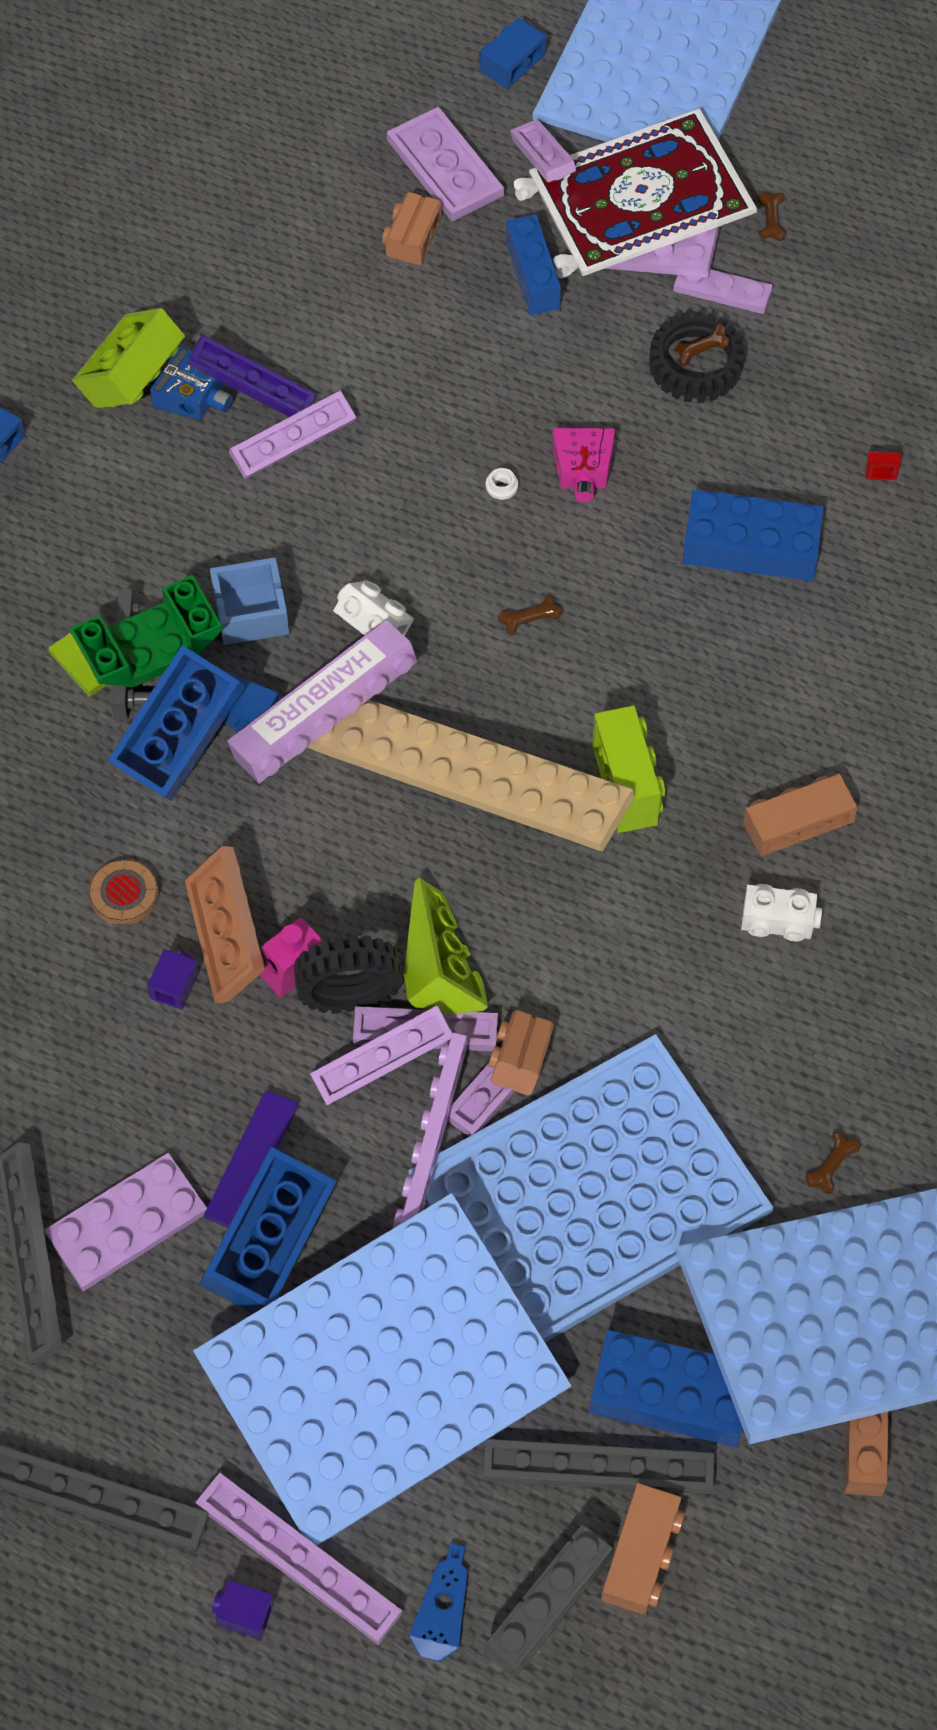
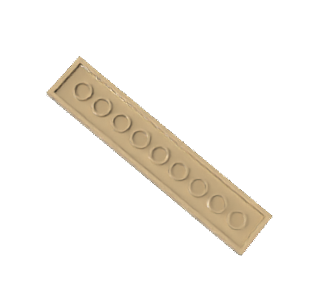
[308,700,634,852]

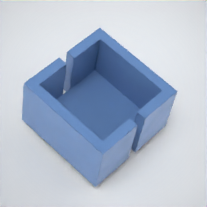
[210,557,289,646]

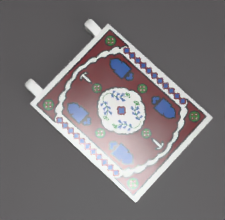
[514,108,757,278]

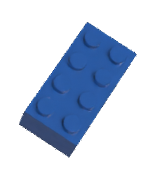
[682,489,823,581]
[107,645,245,801]
[198,1147,336,1314]
[589,1330,742,1448]

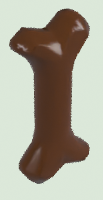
[758,191,786,241]
[675,324,730,367]
[498,595,562,635]
[805,1132,860,1193]

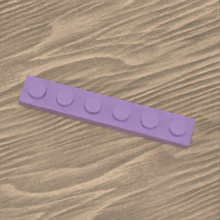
[393,1032,467,1228]
[195,1472,402,1645]

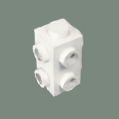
[333,580,414,636]
[741,884,822,942]

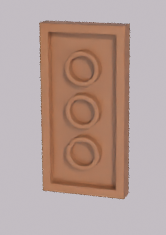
[185,846,265,1004]

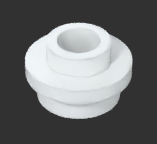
[486,468,518,500]

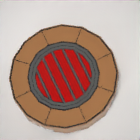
[88,859,159,925]

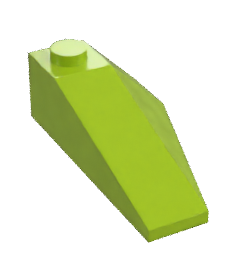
[404,877,488,1015]

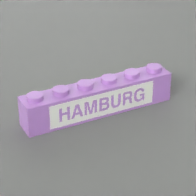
[227,620,417,784]

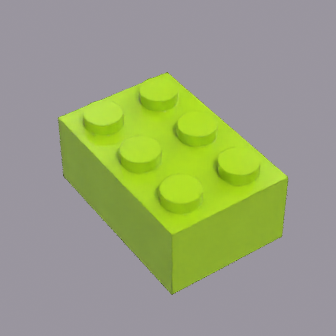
[72,308,185,408]
[592,705,665,833]

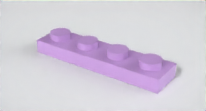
[229,390,357,479]
[310,1006,452,1105]
[353,1006,498,1051]

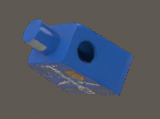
[150,346,233,420]

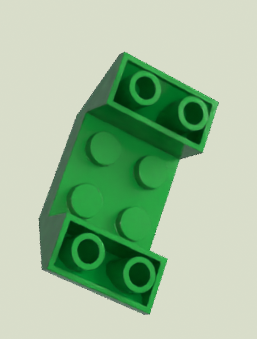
[69,575,222,688]

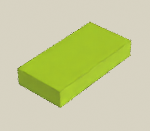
[48,633,106,697]

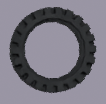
[649,312,744,403]
[294,935,402,1014]

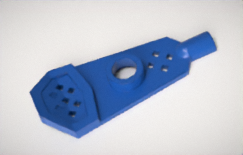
[409,1543,468,1662]

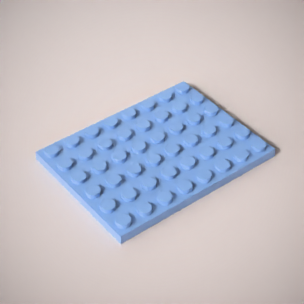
[533,0,782,142]
[408,1034,773,1342]
[676,1188,937,1445]
[193,1193,571,1546]

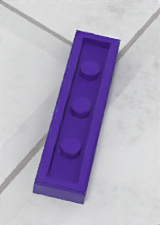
[187,334,316,417]
[204,1090,298,1228]

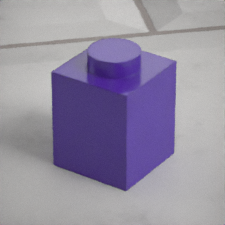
[147,949,199,1010]
[212,1580,274,1640]

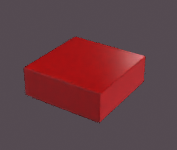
[865,452,901,480]

